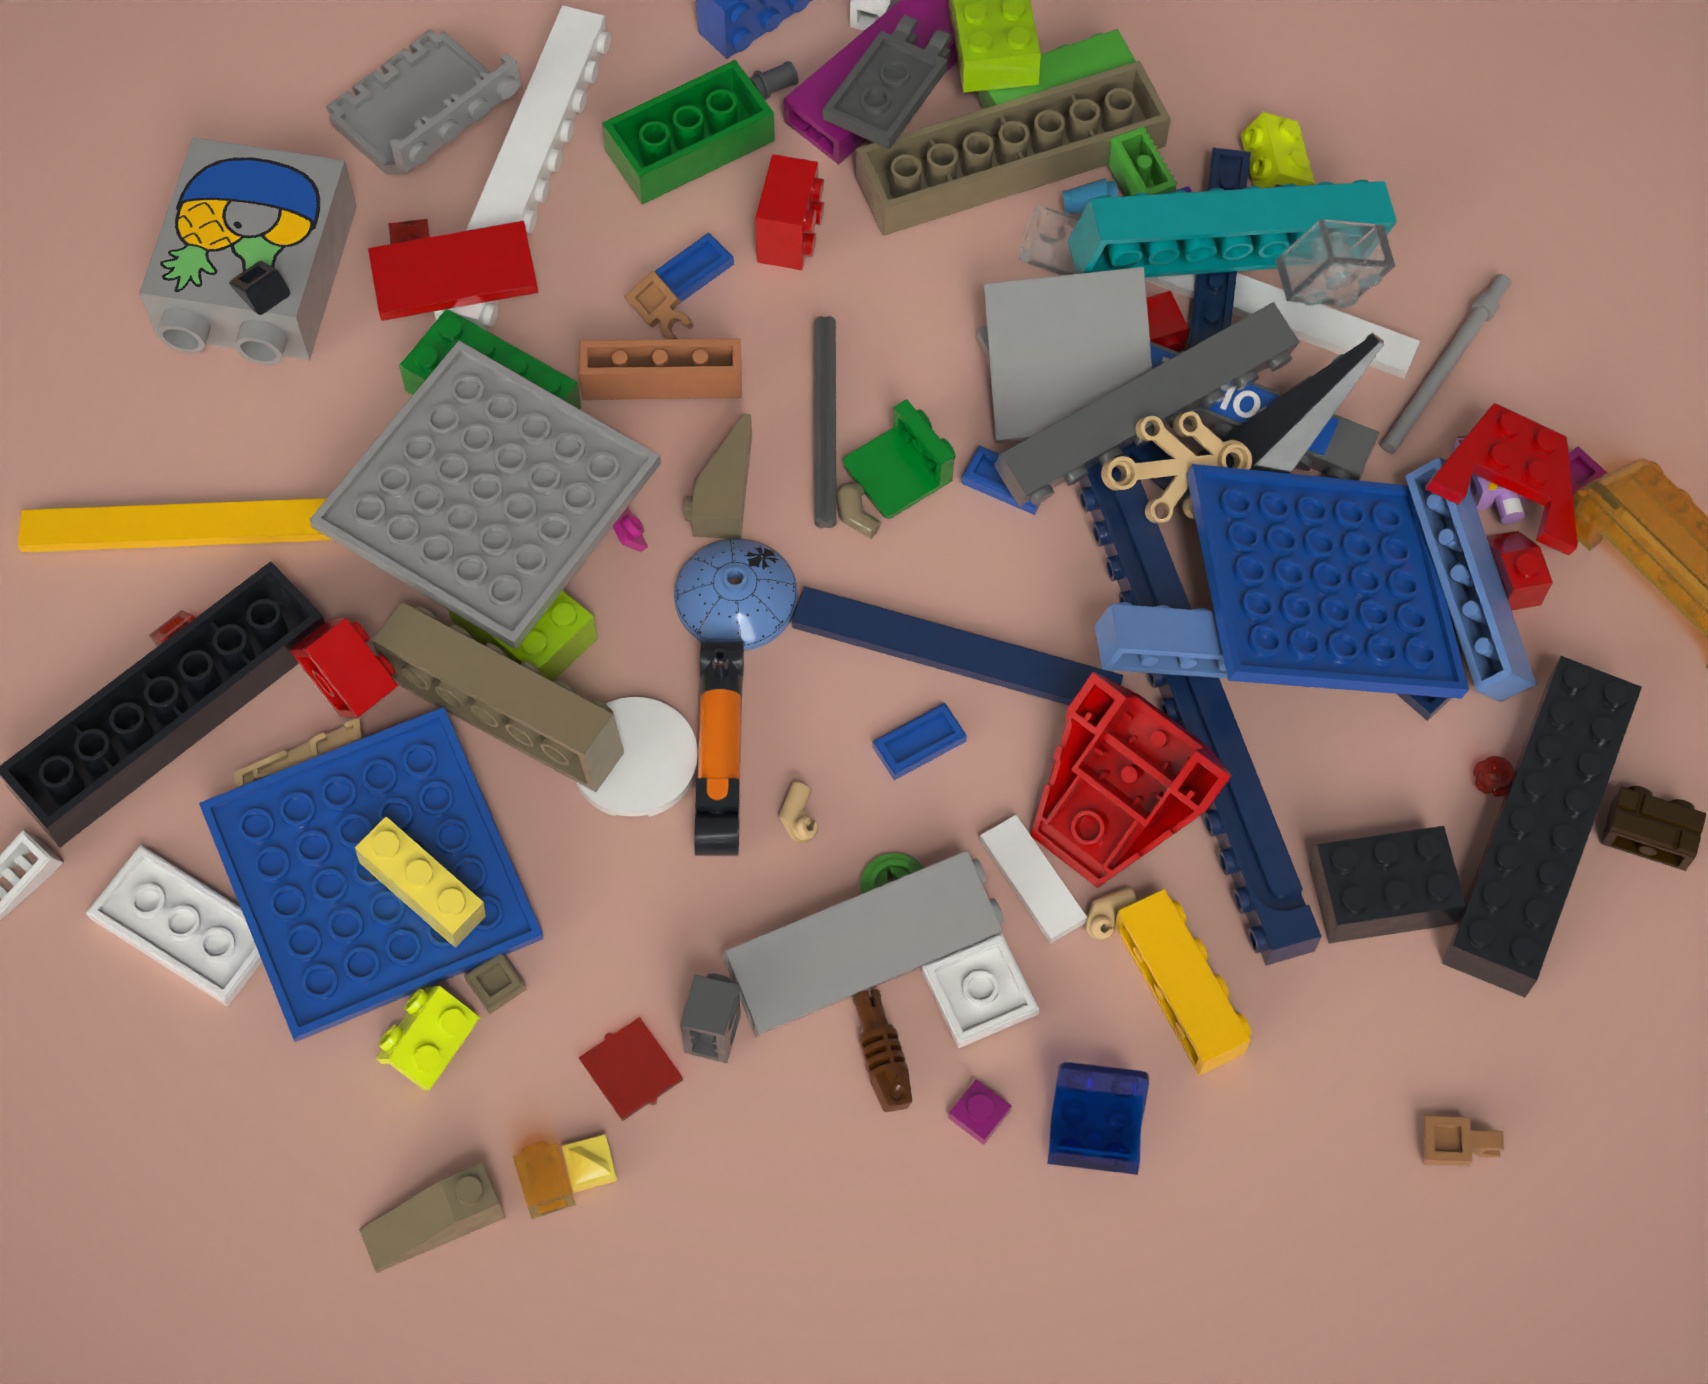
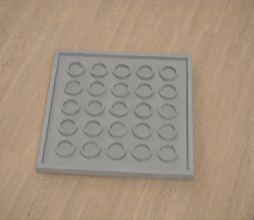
[309,341,661,650]

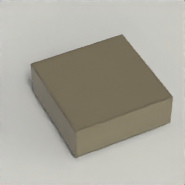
[464,954,526,1015]

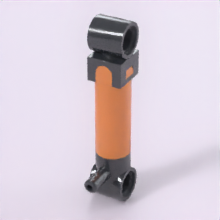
[694,639,744,856]

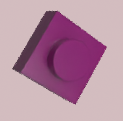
[1569,446,1607,503]
[948,1079,1012,1145]

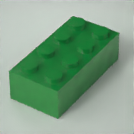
[602,59,775,205]
[399,308,581,409]

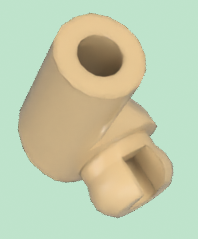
[779,782,818,843]
[1086,886,1137,940]

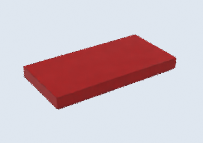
[368,221,538,321]

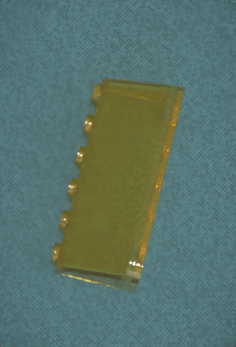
[1573,458,1708,669]

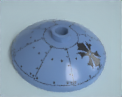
[674,538,798,651]

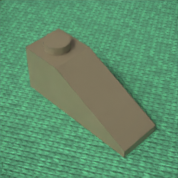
[684,414,752,539]
[359,1162,505,1273]

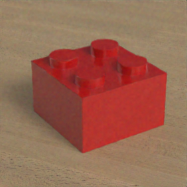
[755,154,824,270]
[289,618,398,718]

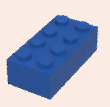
[696,0,813,59]

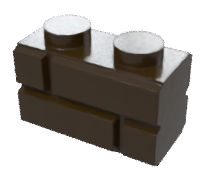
[1601,786,1707,871]

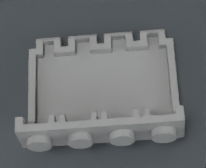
[326,30,521,174]

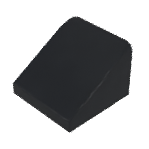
[229,261,290,315]

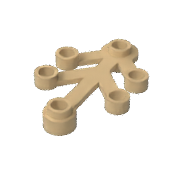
[1101,411,1252,523]

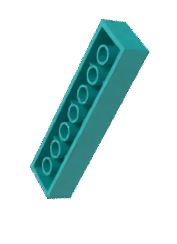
[1068,180,1397,277]

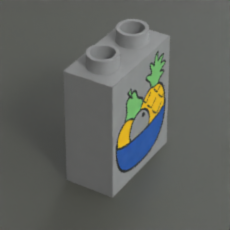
[139,137,357,365]

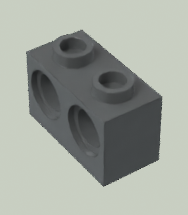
[680,973,741,1063]

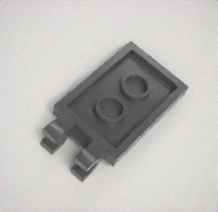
[823,14,951,150]

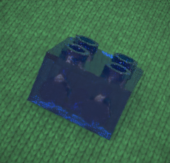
[1047,1062,1149,1175]

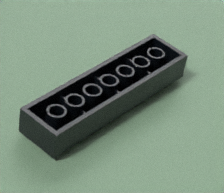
[0,561,325,848]
[1442,656,1642,998]

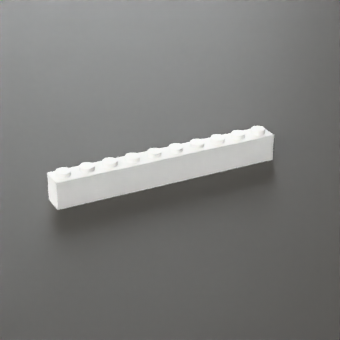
[434,5,611,331]

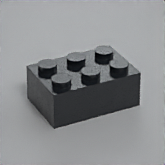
[1309,826,1466,944]

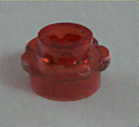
[1473,756,1514,797]

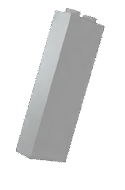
[722,850,1004,1037]

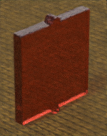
[579,1017,683,1121]

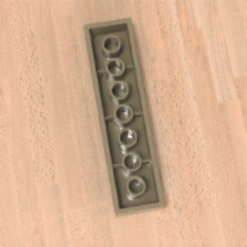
[856,61,1171,236]

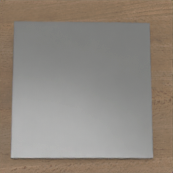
[984,267,1152,443]

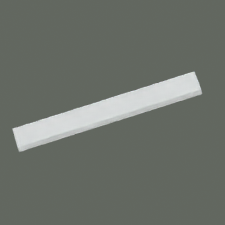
[1145,273,1420,379]

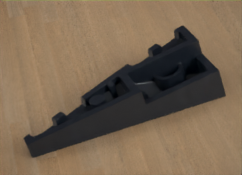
[1196,333,1384,474]

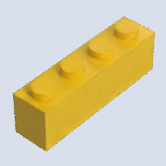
[1115,889,1252,1076]

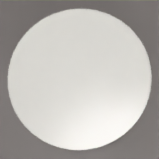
[575,697,698,817]

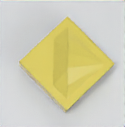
[562,1134,618,1193]

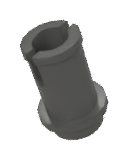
[749,61,799,100]

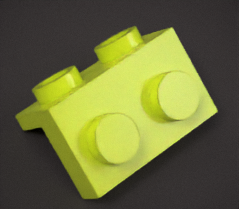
[1240,112,1315,188]
[375,986,480,1090]

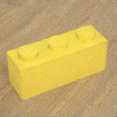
[355,817,486,948]

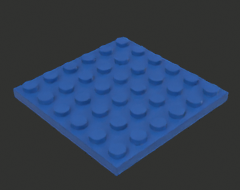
[1186,464,1469,699]
[199,707,543,1042]

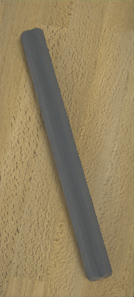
[815,316,837,528]

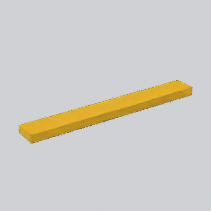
[18,498,333,553]

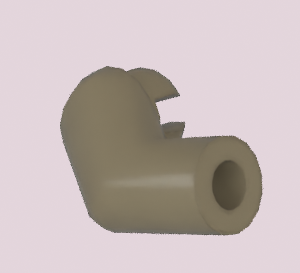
[836,482,881,539]

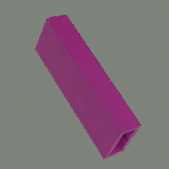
[784,0,958,165]

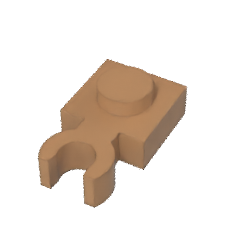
[624,270,694,339]

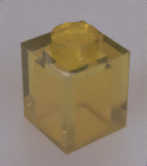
[513,1141,576,1219]

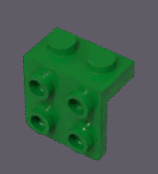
[843,399,955,519]

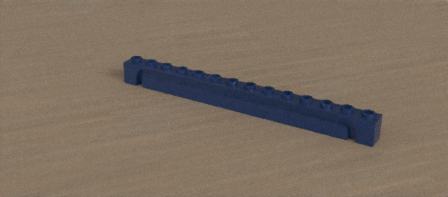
[1079,447,1322,966]

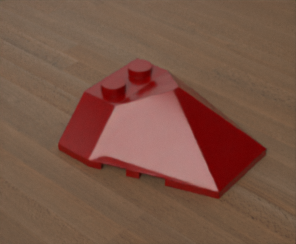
[1030,672,1233,888]

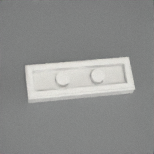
[979,815,1088,944]

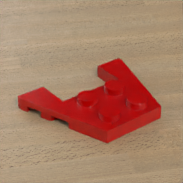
[1425,403,1578,556]

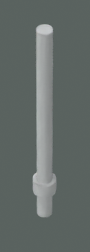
[1381,274,1511,454]

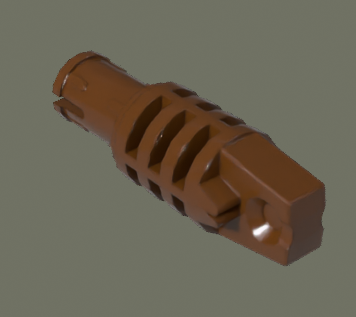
[853,989,913,1112]

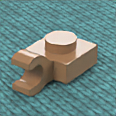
[1422,1116,1504,1166]

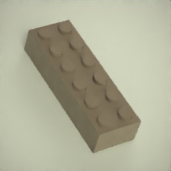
[372,602,624,792]

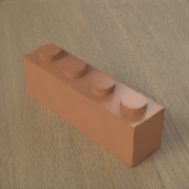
[579,338,742,400]

